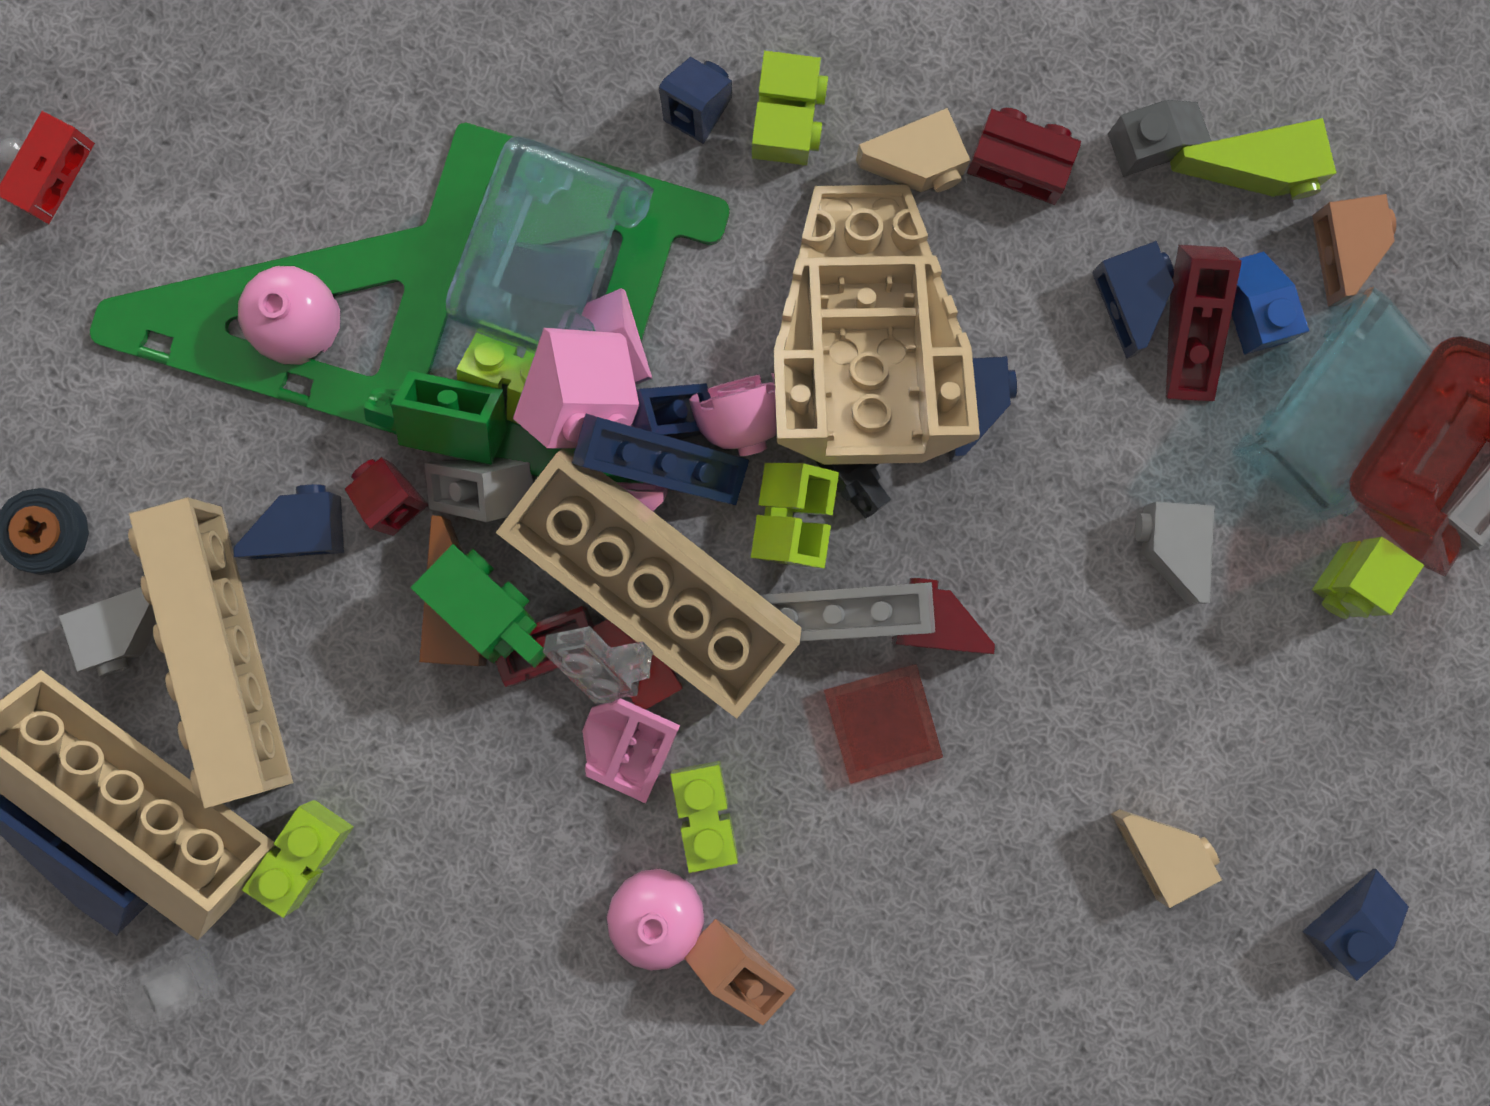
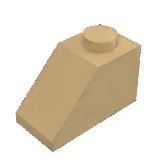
[856,108,970,192]
[1111,809,1222,908]

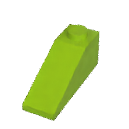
[1170,118,1336,200]

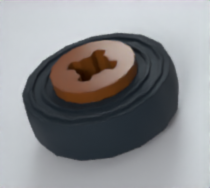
[0,488,89,575]

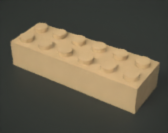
[496,448,801,719]
[128,497,293,809]
[0,670,275,940]

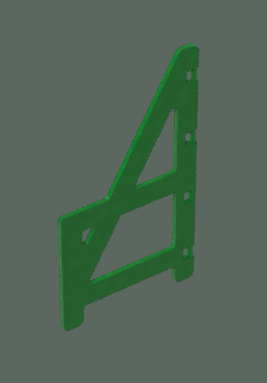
[90,123,730,483]

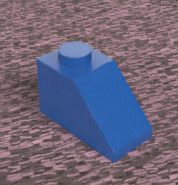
[1232,251,1309,355]

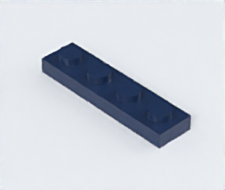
[572,413,749,505]

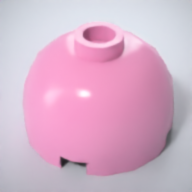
[238,266,340,365]
[689,373,776,456]
[607,869,704,971]

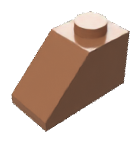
[1312,194,1396,307]
[684,919,796,1025]

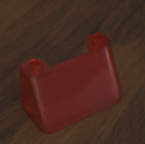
[1349,336,1490,576]

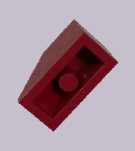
[345,457,429,536]
[892,578,995,654]

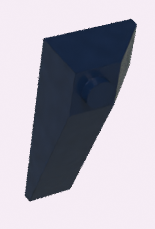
[0,794,148,936]

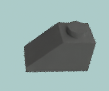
[1108,100,1211,177]

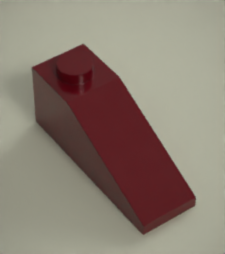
[1166,244,1242,401]

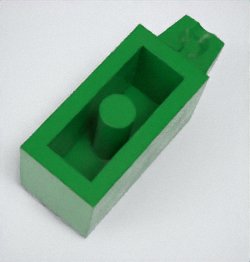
[363,371,507,465]
[411,544,549,668]

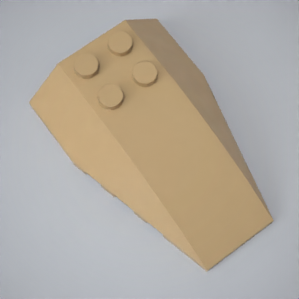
[774,185,980,465]

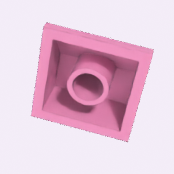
[513,328,639,448]

